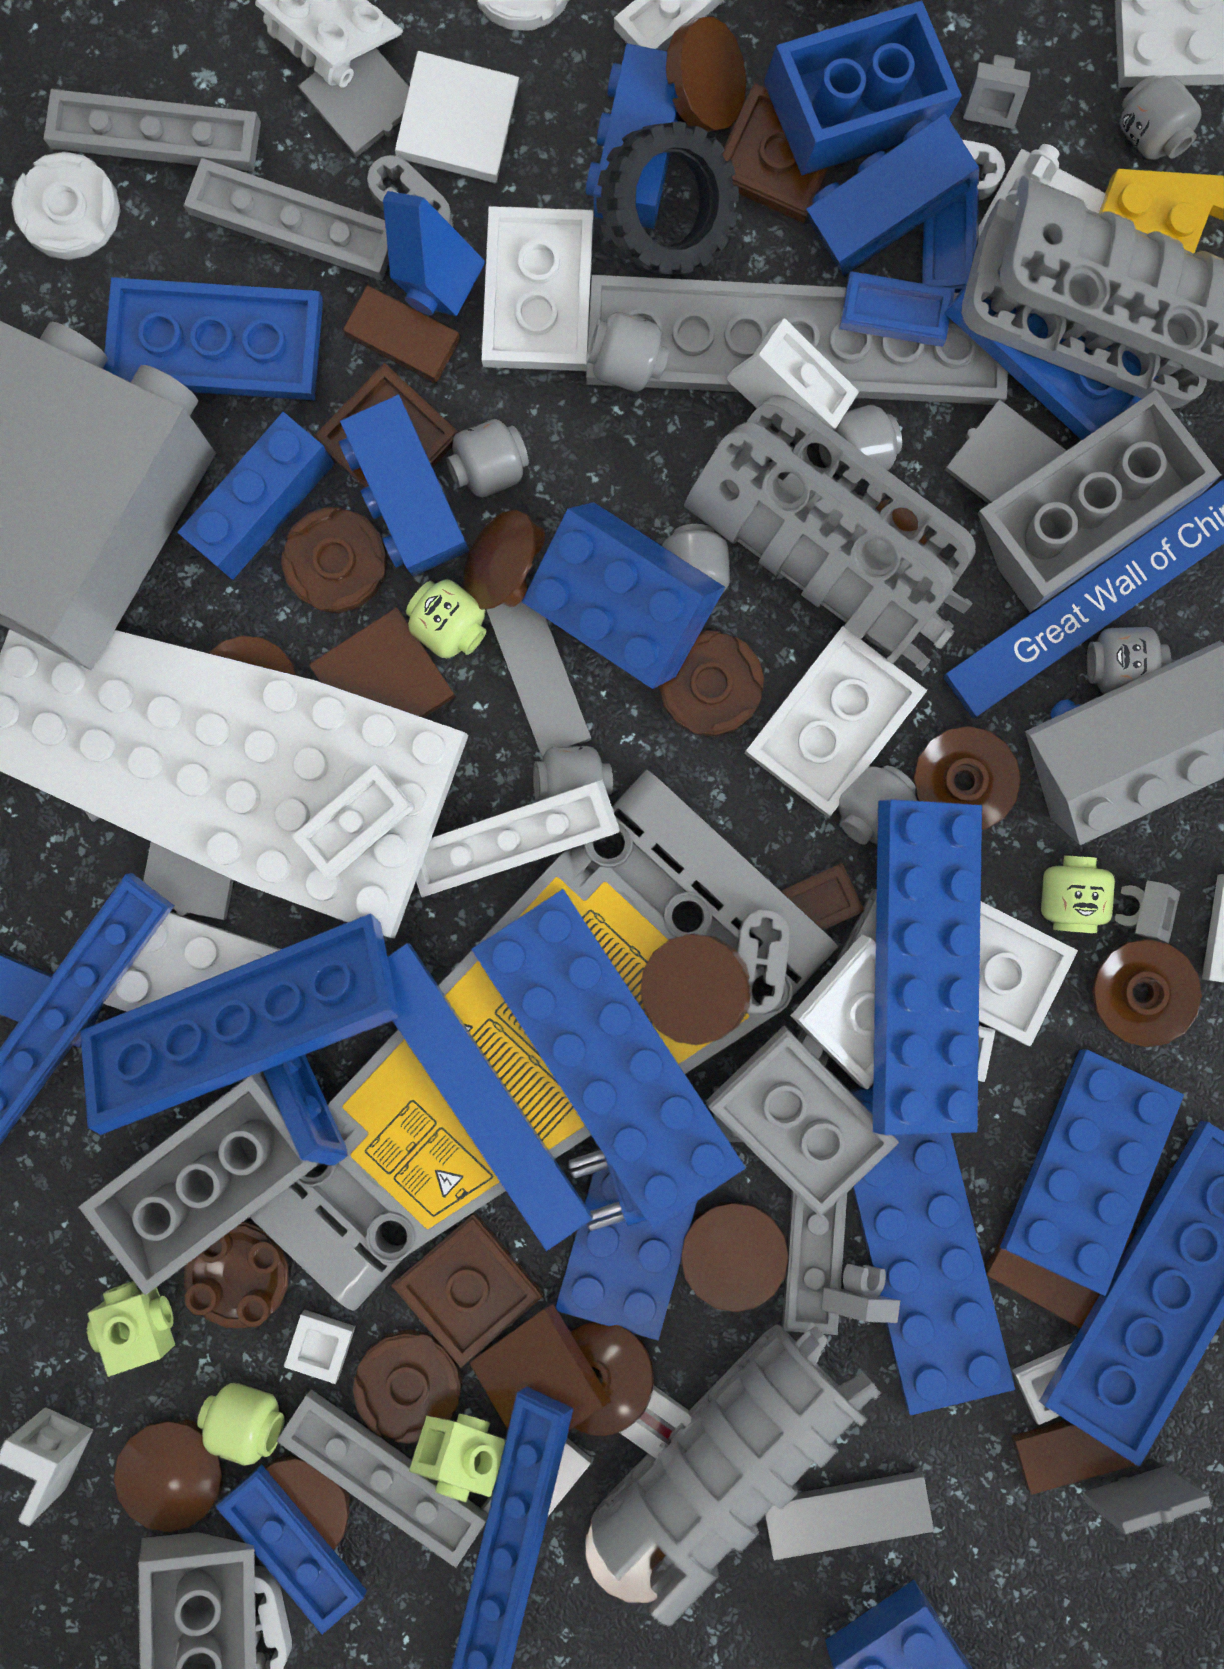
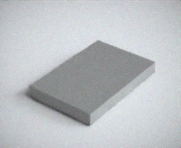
[705,1026,899,1218]

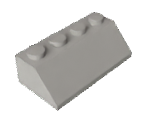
[978,390,1221,613]
[1025,641,1224,845]
[79,1071,319,1295]
[139,1532,256,1669]

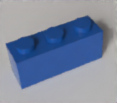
[586,43,679,229]
[806,114,979,276]
[339,395,470,577]
[177,412,335,580]

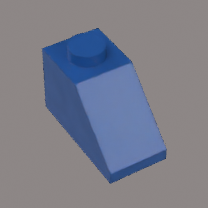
[383,191,486,316]

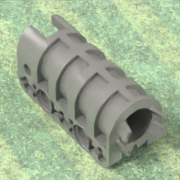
[962,175,1224,409]
[684,396,976,671]
[592,1321,881,1626]

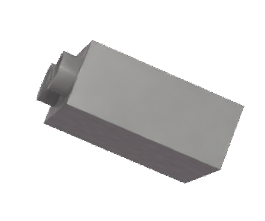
[0,321,216,670]

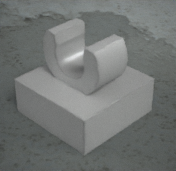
[963,54,1031,129]
[1115,880,1180,943]
[821,1264,900,1323]

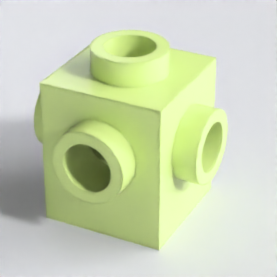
[87,1281,175,1377]
[409,1414,506,1502]

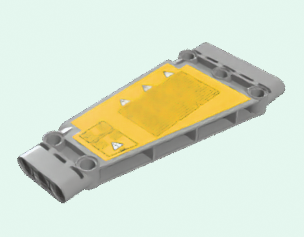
[250,770,838,1311]

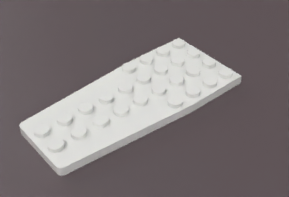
[0,629,469,938]

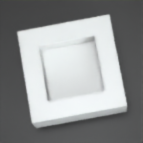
[284,1310,356,1384]

